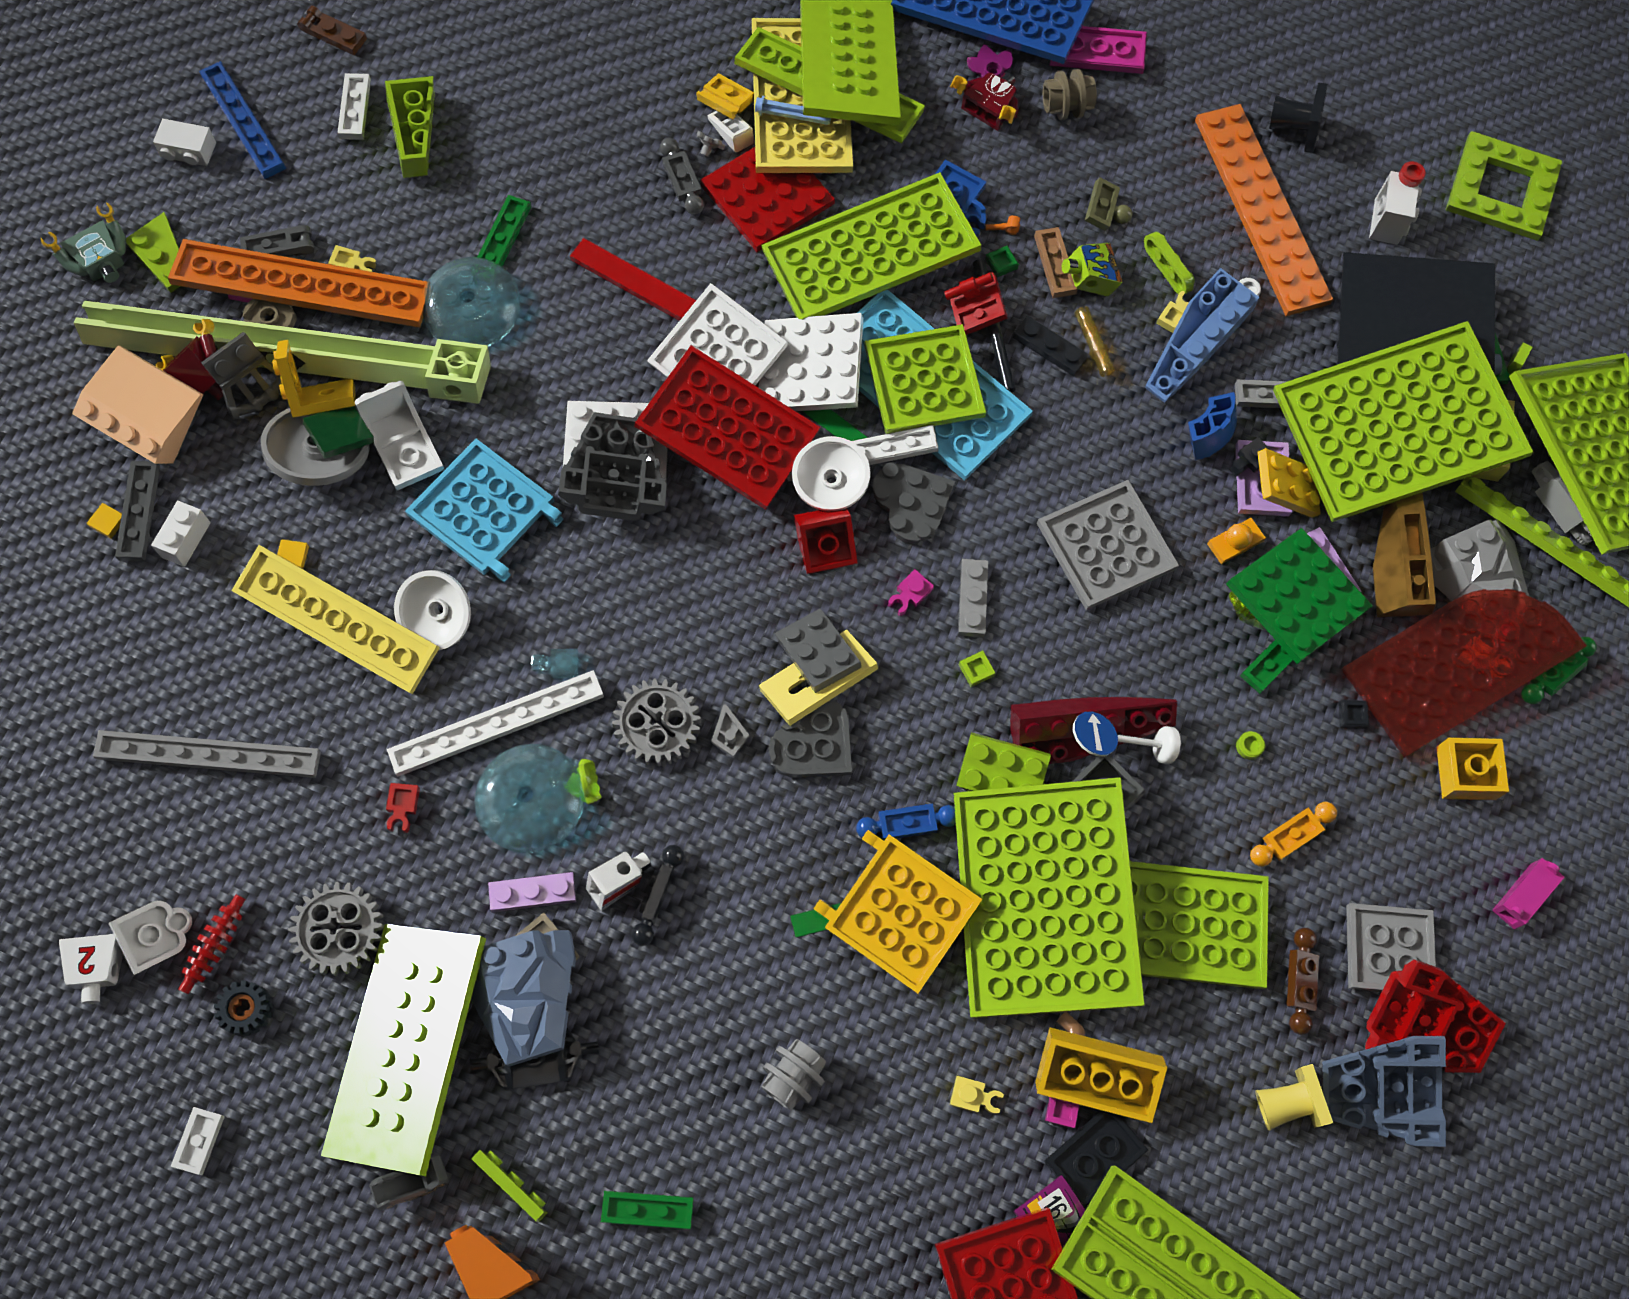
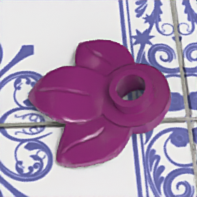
[967,45,1013,78]

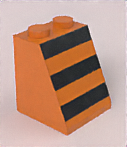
[444,1225,540,1299]

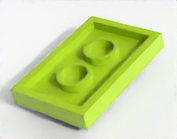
[956,732,1051,791]

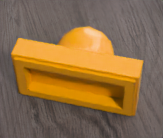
[1207,518,1266,564]

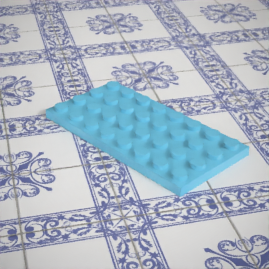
[857,289,1033,481]

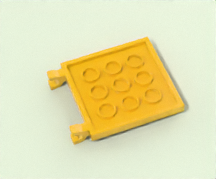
[813,830,982,994]

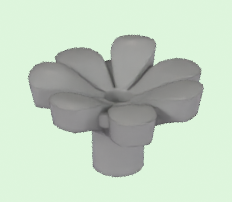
[697,131,726,157]

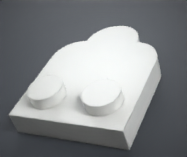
[108,901,192,975]

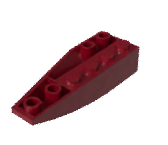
[1010,697,1177,764]

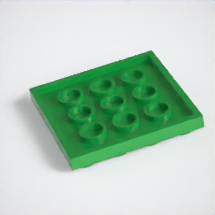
[1226,528,1373,664]

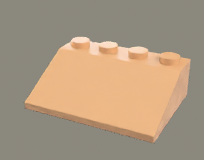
[72,346,203,464]

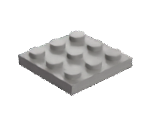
[1346,903,1436,992]

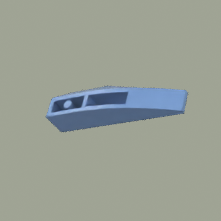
[1145,268,1260,403]

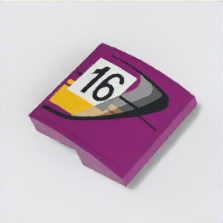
[1013,1175,1085,1249]

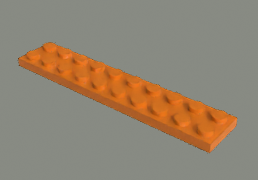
[1195,104,1333,316]
[168,239,432,328]

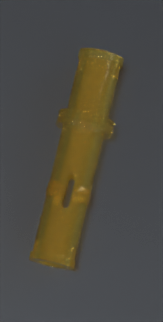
[1074,306,1115,377]

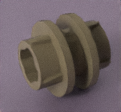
[1042,69,1097,120]

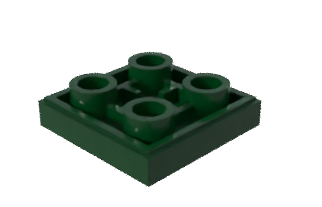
[302,406,374,459]

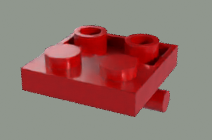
[944,272,1008,335]

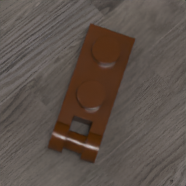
[297,6,367,56]

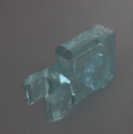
[531,649,578,678]

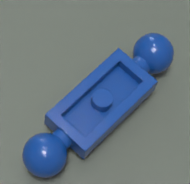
[856,803,956,841]

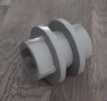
[761,1039,826,1111]

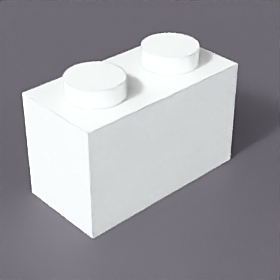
[153,118,216,166]
[151,500,210,567]

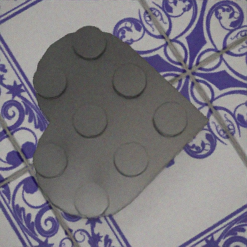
[872,462,955,545]
[768,699,852,777]

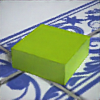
[1507,342,1532,376]
[958,651,995,687]

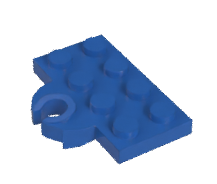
[935,159,986,237]

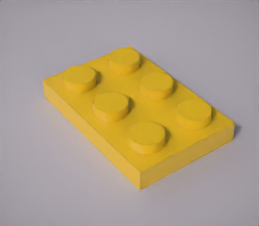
[1258,448,1320,518]

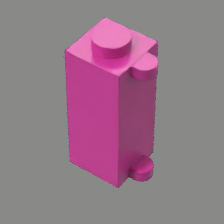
[1492,858,1565,929]

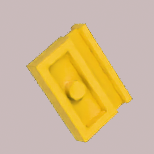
[696,73,754,120]

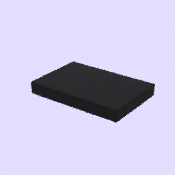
[1044,1110,1148,1208]

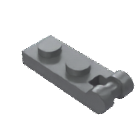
[240,225,314,256]

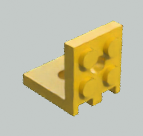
[272,340,355,417]

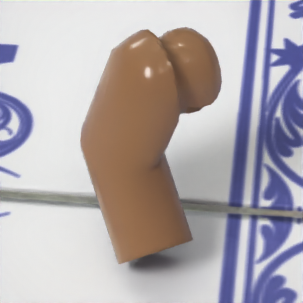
[1056,1012,1085,1036]

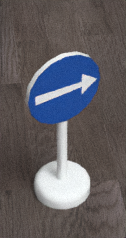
[1073,712,1181,764]

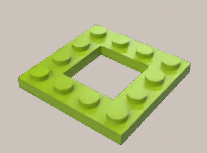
[1446,131,1562,241]

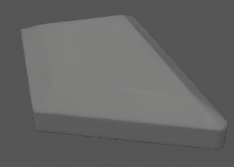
[711,704,749,758]

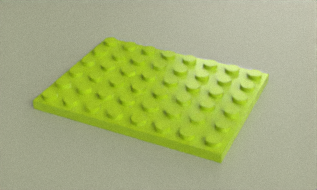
[1273,321,1533,522]
[1509,353,1629,555]
[954,777,1145,1018]

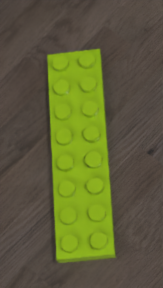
[734,27,925,144]

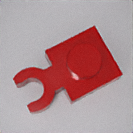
[386,783,420,833]

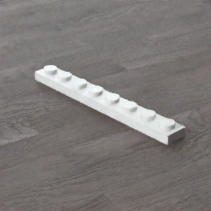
[387,670,604,777]

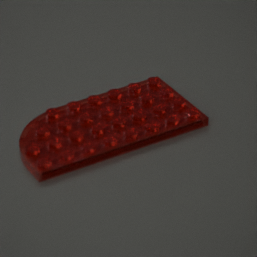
[1341,589,1587,758]

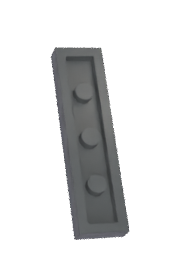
[115,461,160,561]

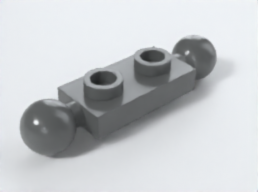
[660,138,704,215]

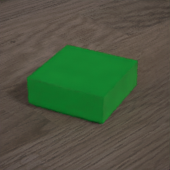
[985,246,1019,278]

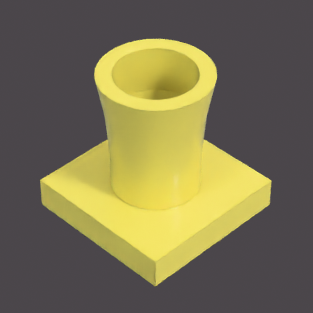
[1255,1064,1333,1131]

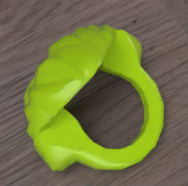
[566,759,602,804]

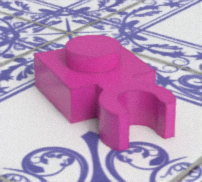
[888,569,934,616]

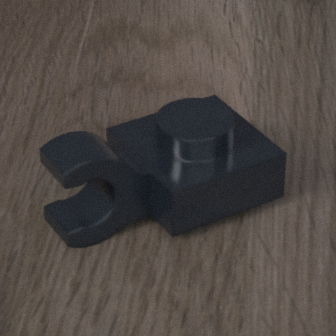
[1229,437,1270,477]

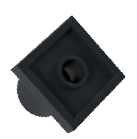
[1269,83,1328,153]

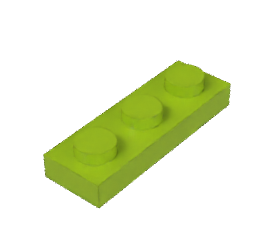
[472,1150,548,1222]

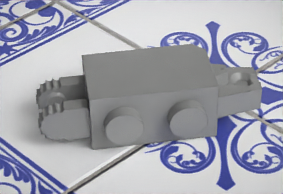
[1532,460,1593,545]

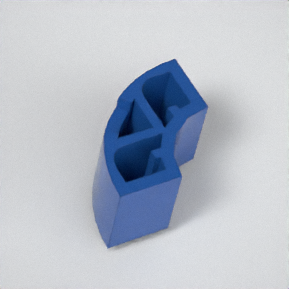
[1188,392,1237,461]

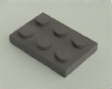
[775,608,862,693]

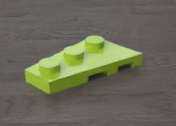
[126,212,180,293]

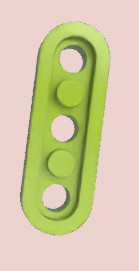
[1144,232,1195,294]

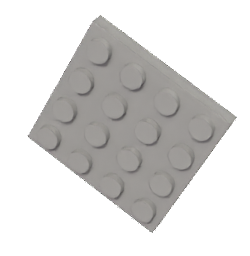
[1037,480,1179,610]

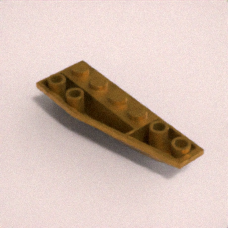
[1373,493,1436,617]

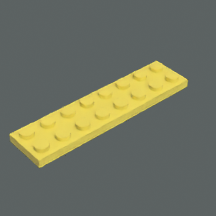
[231,545,440,694]

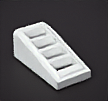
[707,111,754,152]

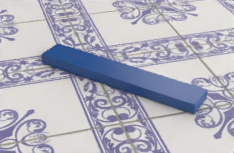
[199,61,286,179]

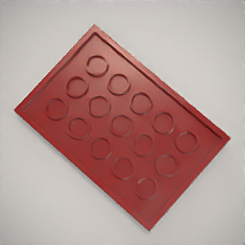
[634,345,821,510]

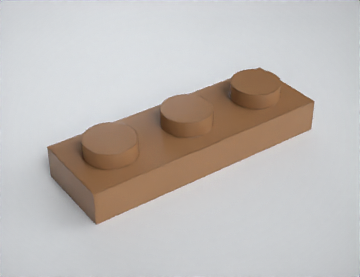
[1034,227,1078,298]

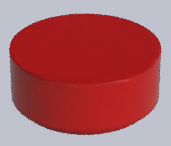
[1398,161,1426,187]

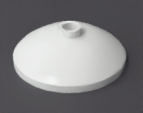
[792,436,870,511]
[394,570,471,650]

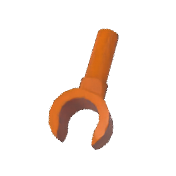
[986,215,1020,235]

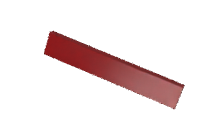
[570,238,696,321]

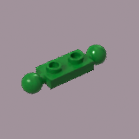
[1521,637,1597,704]

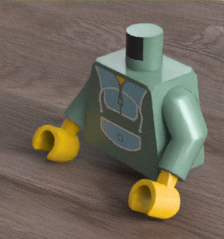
[41,202,126,283]

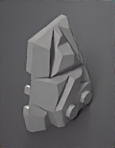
[1430,520,1535,639]

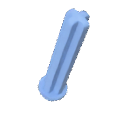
[755,96,831,125]

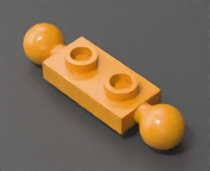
[1250,802,1337,867]

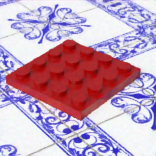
[700,147,835,252]
[935,1207,1078,1299]

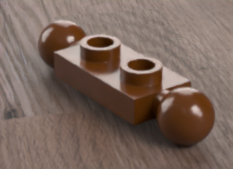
[1287,928,1319,1035]

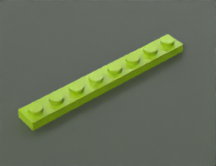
[1455,476,1629,607]

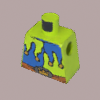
[1061,243,1123,296]

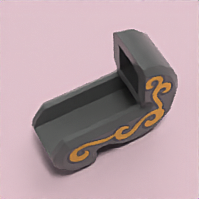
[369,1154,448,1211]

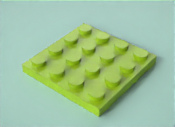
[864,324,986,434]

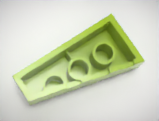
[385,76,435,178]

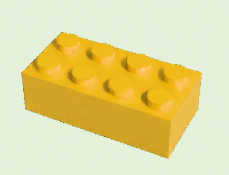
[1035,1027,1167,1123]

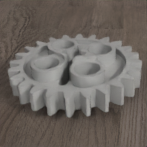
[612,678,701,766]
[288,882,384,976]

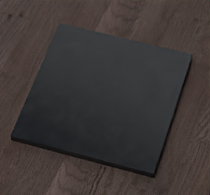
[1336,252,1495,374]

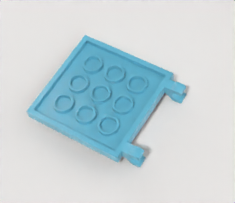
[405,439,564,583]

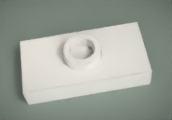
[171,1107,225,1175]

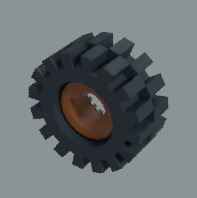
[214,980,273,1036]

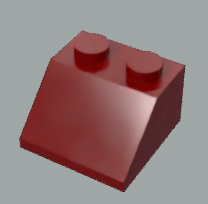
[794,508,858,574]

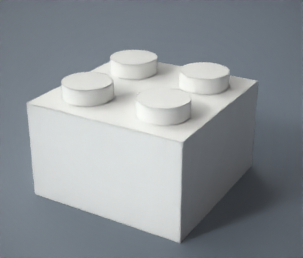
[1369,171,1422,245]

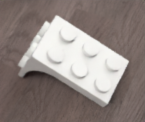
[355,381,445,491]

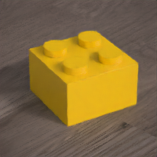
[1436,738,1509,800]

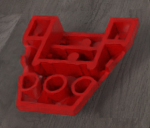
[1365,959,1506,1073]

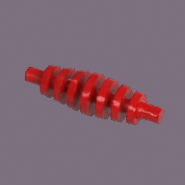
[178,894,246,995]

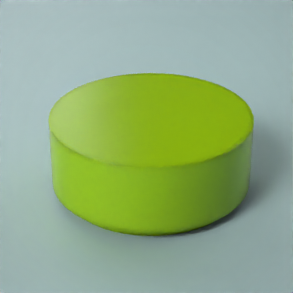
[1236,731,1265,760]

